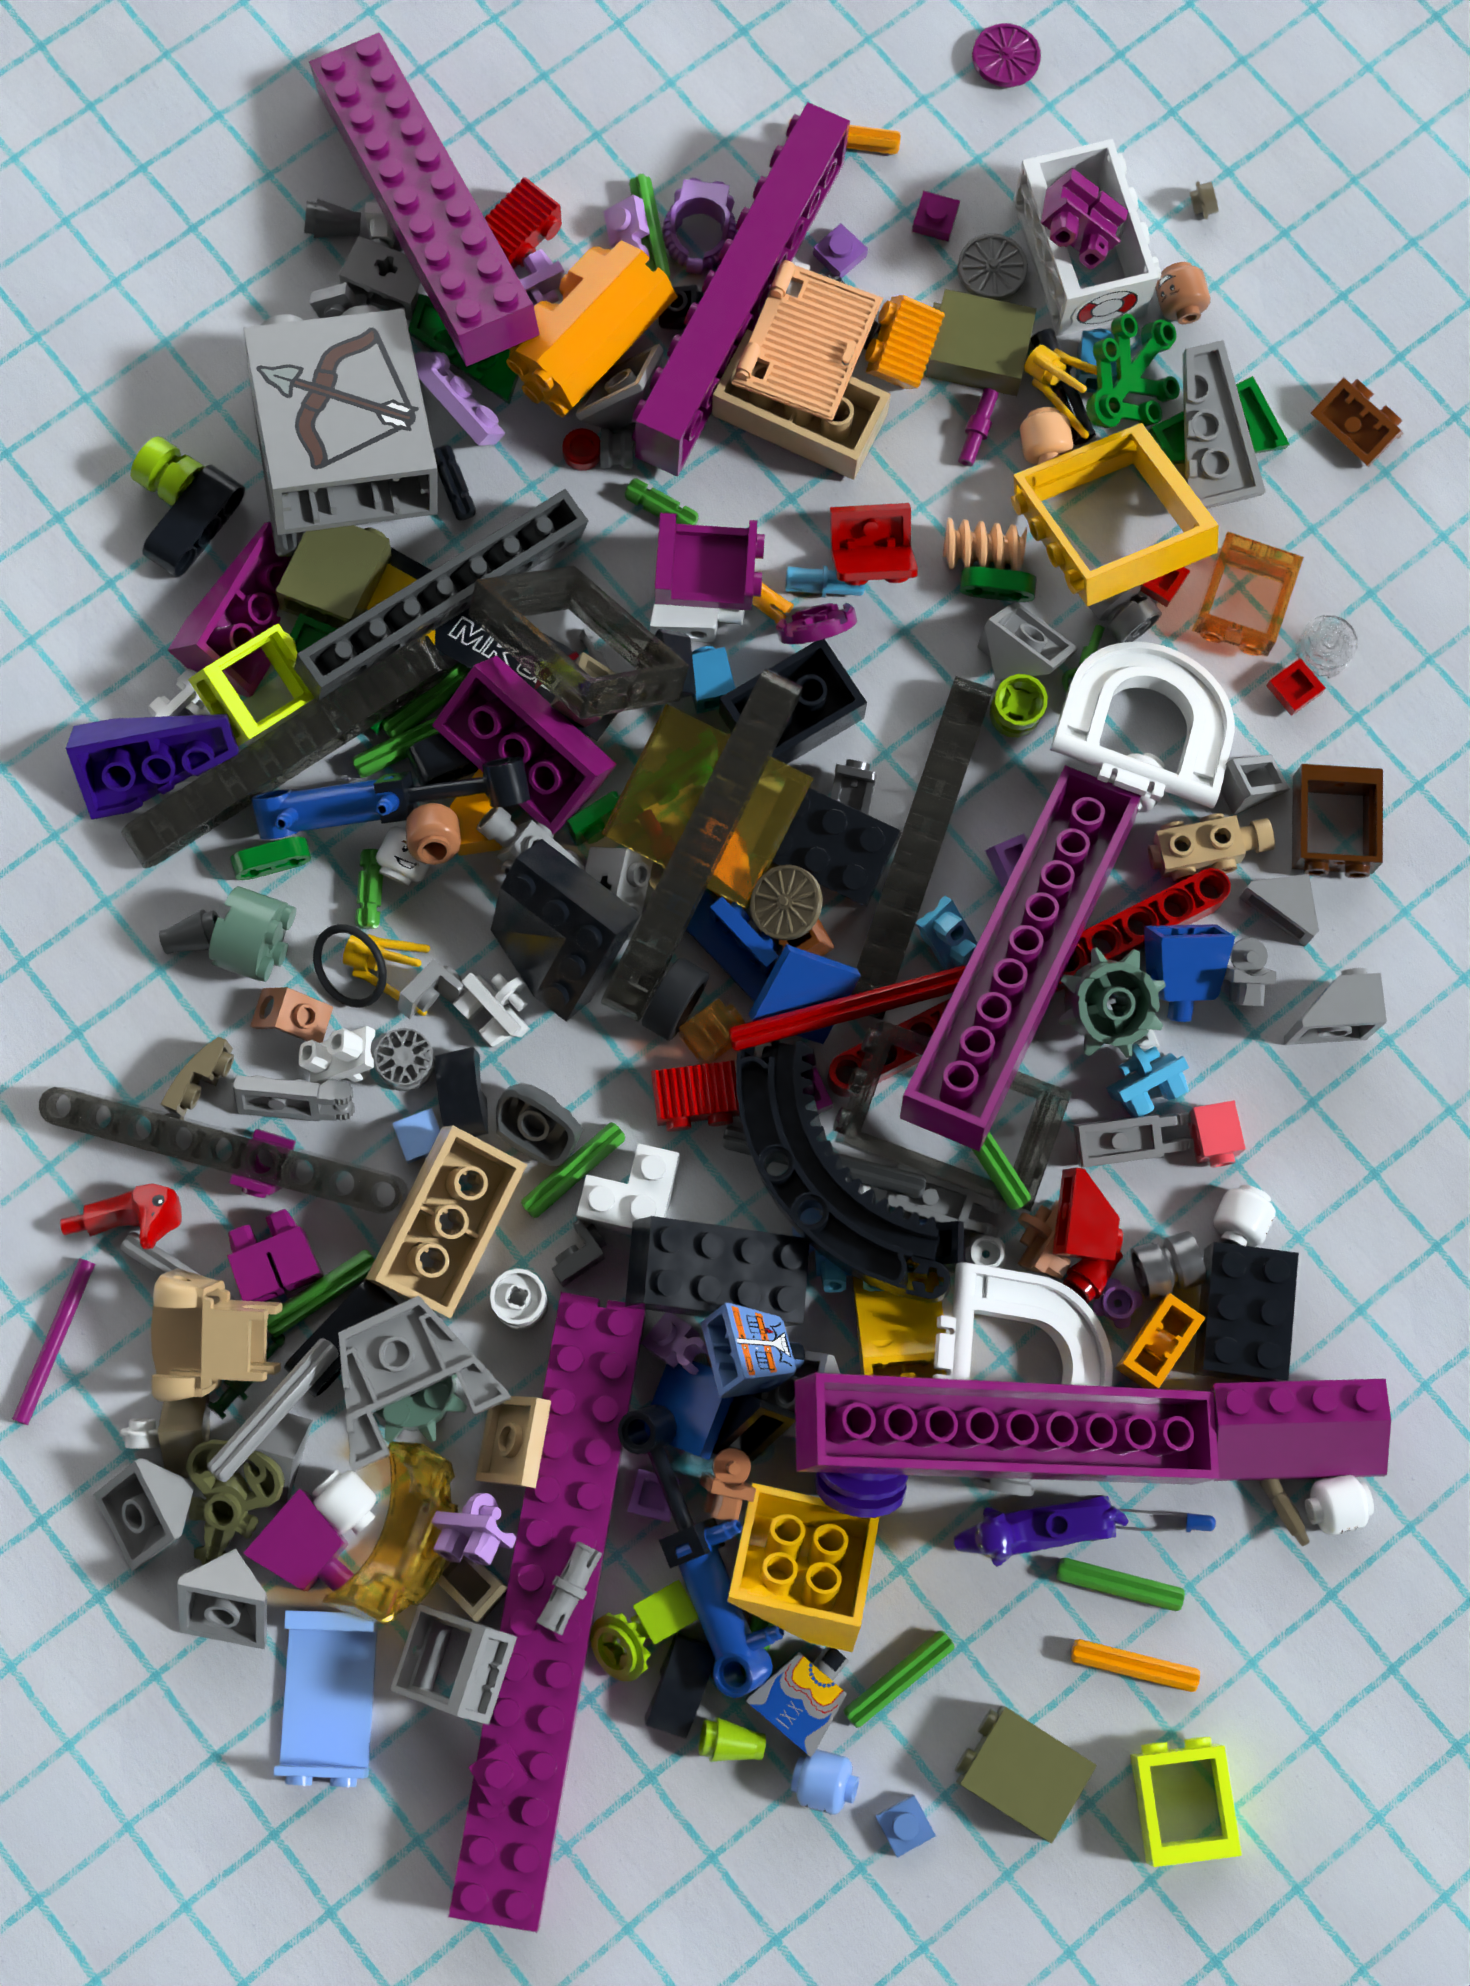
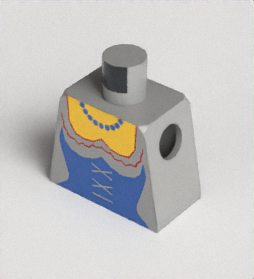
[745,1647,849,1757]

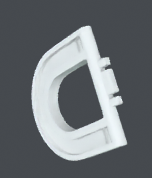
[1050,641,1235,809]
[933,1263,1113,1387]

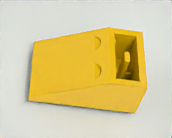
[852,1272,947,1378]

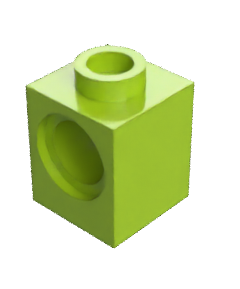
[630,1579,699,1645]

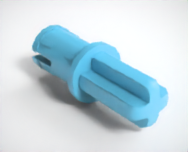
[785,566,865,598]

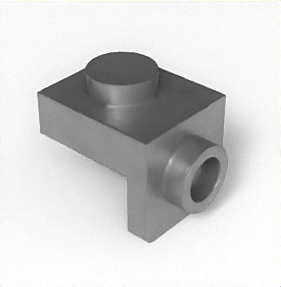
[310,282,371,318]
[830,759,877,815]

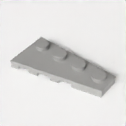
[1182,340,1266,509]

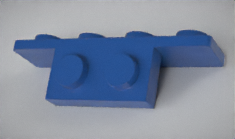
[665,879,779,1003]

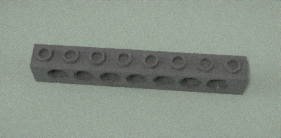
[294,488,589,702]

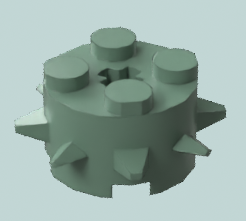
[1058,947,1165,1058]
[376,1374,468,1443]

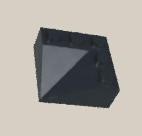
[490,839,641,1022]

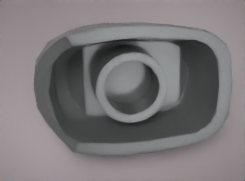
[496,1083,583,1166]

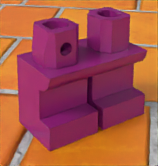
[1041,168,1128,269]
[227,1209,325,1302]

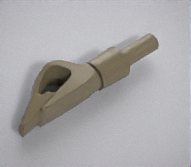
[1259,1479,1310,1546]

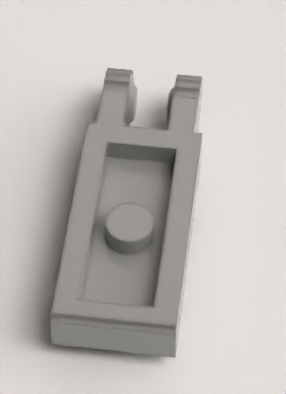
[233,1075,355,1121]
[1074,1112,1194,1168]
[885,1164,1007,1238]

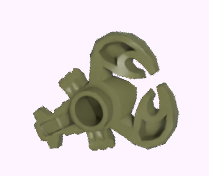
[186,1439,285,1565]

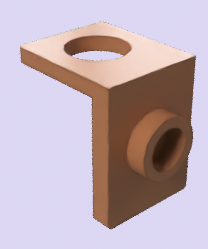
[250,987,333,1043]

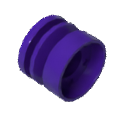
[815,1472,909,1518]

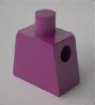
[243,1488,355,1595]

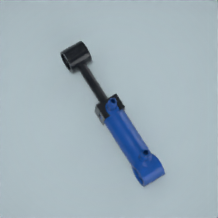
[251,756,530,840]
[618,1404,784,1698]

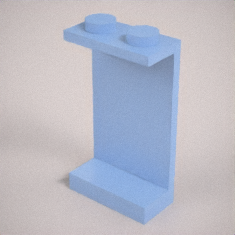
[274,1610,379,1787]

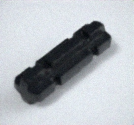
[434,445,476,521]

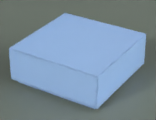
[392,1108,440,1164]

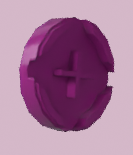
[776,603,857,644]

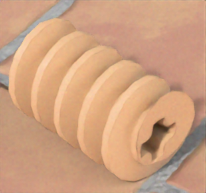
[943,518,1027,571]

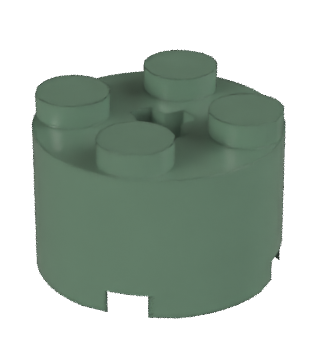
[209,886,296,982]

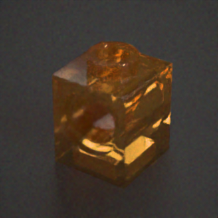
[679,998,745,1065]

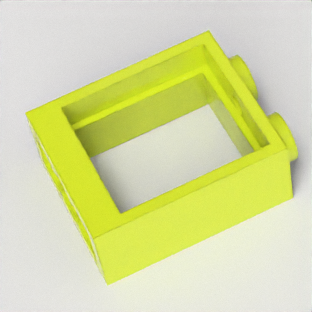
[188,623,315,747]
[1130,1736,1242,1867]

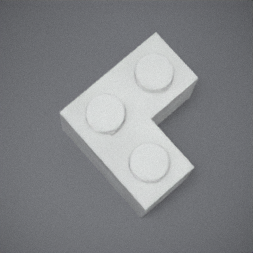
[576,1143,679,1235]

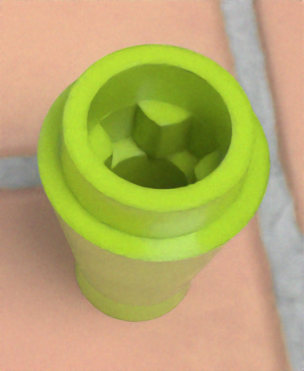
[699,1717,766,1762]

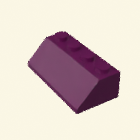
[432,655,617,835]
[1210,1378,1391,1481]

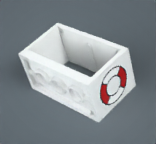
[1013,139,1161,336]

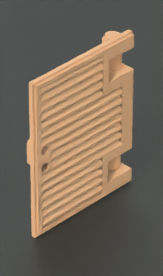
[732,260,883,422]

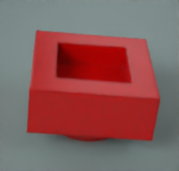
[1140,567,1190,608]
[1266,658,1326,716]

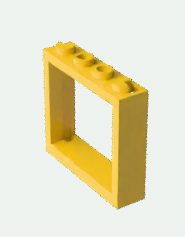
[1010,423,1219,607]

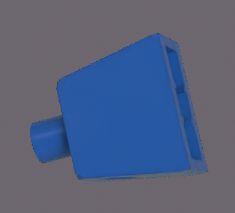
[1144,924,1235,1022]

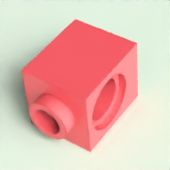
[1188,1100,1246,1168]

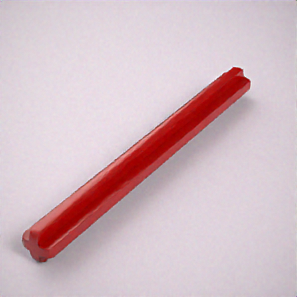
[729,966,966,1051]

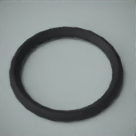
[313,924,387,1008]

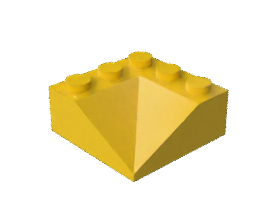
[727,1482,880,1653]

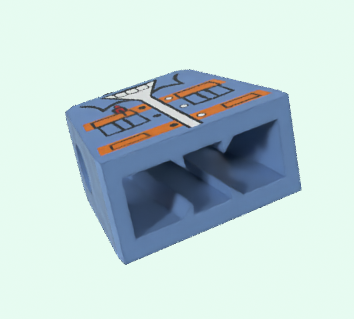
[701,1303,805,1398]

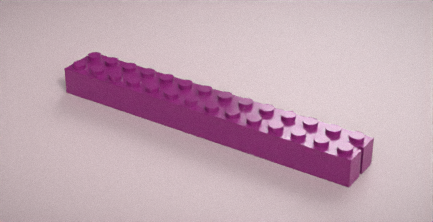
[448,1292,646,1933]

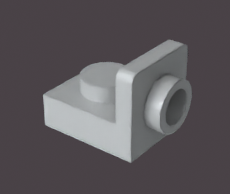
[397,959,465,1019]

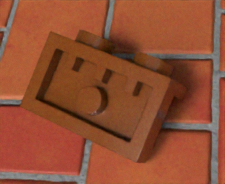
[1311,377,1404,467]

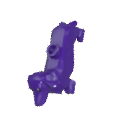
[953,1496,1129,1567]

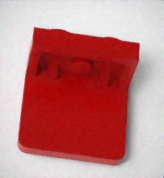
[830,503,918,585]

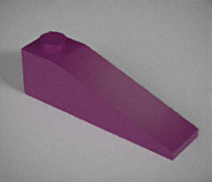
[168,521,292,697]

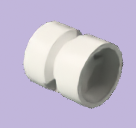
[490,1269,549,1331]

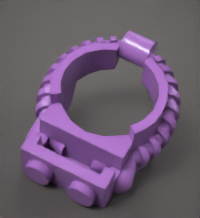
[662,178,737,275]

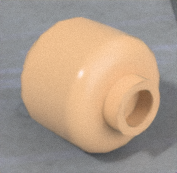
[1019,407,1074,465]

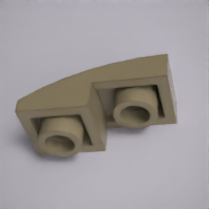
[161,1037,234,1118]

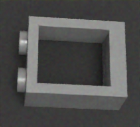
[390,1604,517,1725]

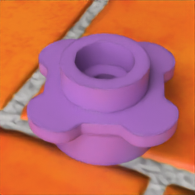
[1092,1278,1143,1329]

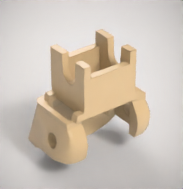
[151,1268,282,1402]

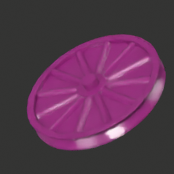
[972,23,1041,88]

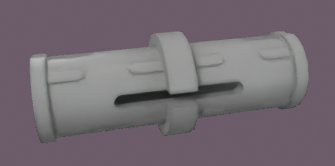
[537,1541,603,1635]

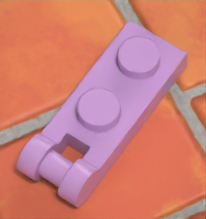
[414,352,506,446]

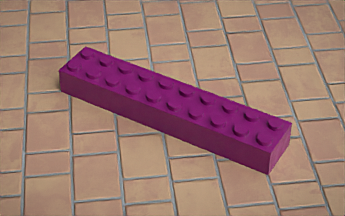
[309,32,540,367]
[632,102,850,477]
[900,765,1142,1152]
[795,1373,1219,1485]

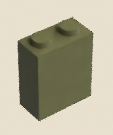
[926,289,1037,396]
[275,525,392,629]
[955,1705,1097,1844]

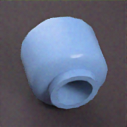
[791,1749,859,1815]

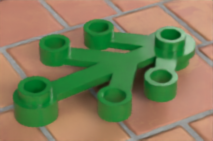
[1086,314,1180,428]

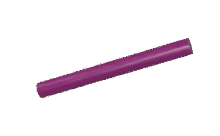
[12,1258,95,1425]

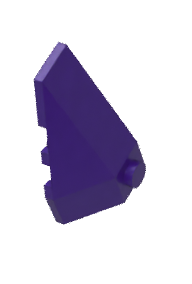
[65,714,239,820]

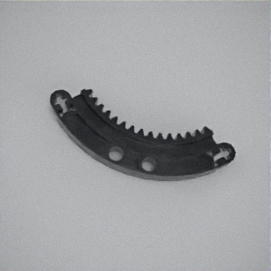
[736,1039,951,1303]

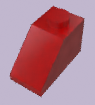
[1052,1168,1123,1261]

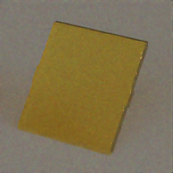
[602,704,814,908]

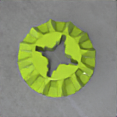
[590,1612,651,1682]

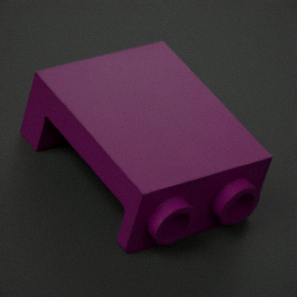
[655,513,765,611]

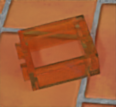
[1192,531,1304,656]

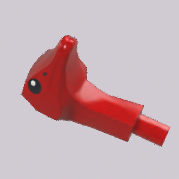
[60,1183,182,1250]

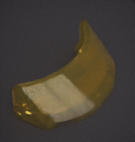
[322,1441,458,1625]

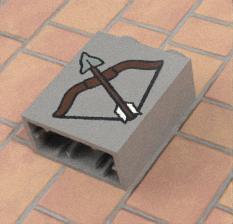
[243,305,438,535]

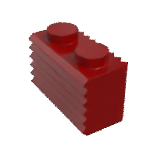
[485,177,562,269]
[651,1060,740,1132]

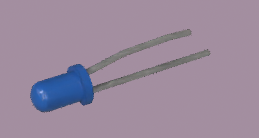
[1117,1508,1216,1533]

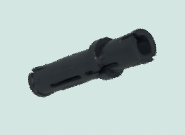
[1031,328,1096,445]

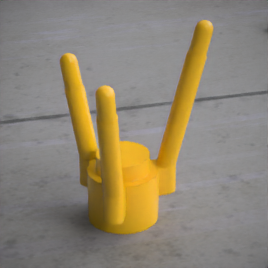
[1024,345,1097,439]
[343,934,430,1016]

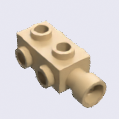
[1148,813,1275,883]

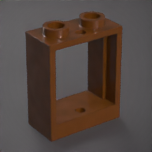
[1292,764,1383,878]

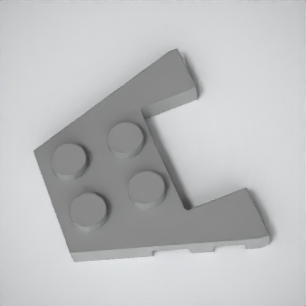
[338,1296,512,1472]

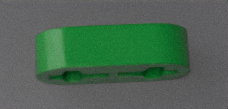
[960,566,1037,602]
[230,836,311,880]

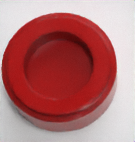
[562,428,600,471]

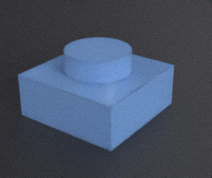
[875,1794,936,1858]

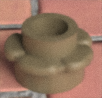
[1190,181,1219,219]

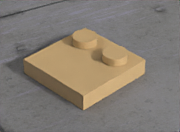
[475,1396,551,1488]

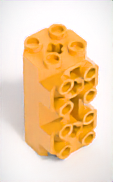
[506,240,677,418]

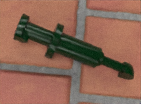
[207,1334,285,1420]

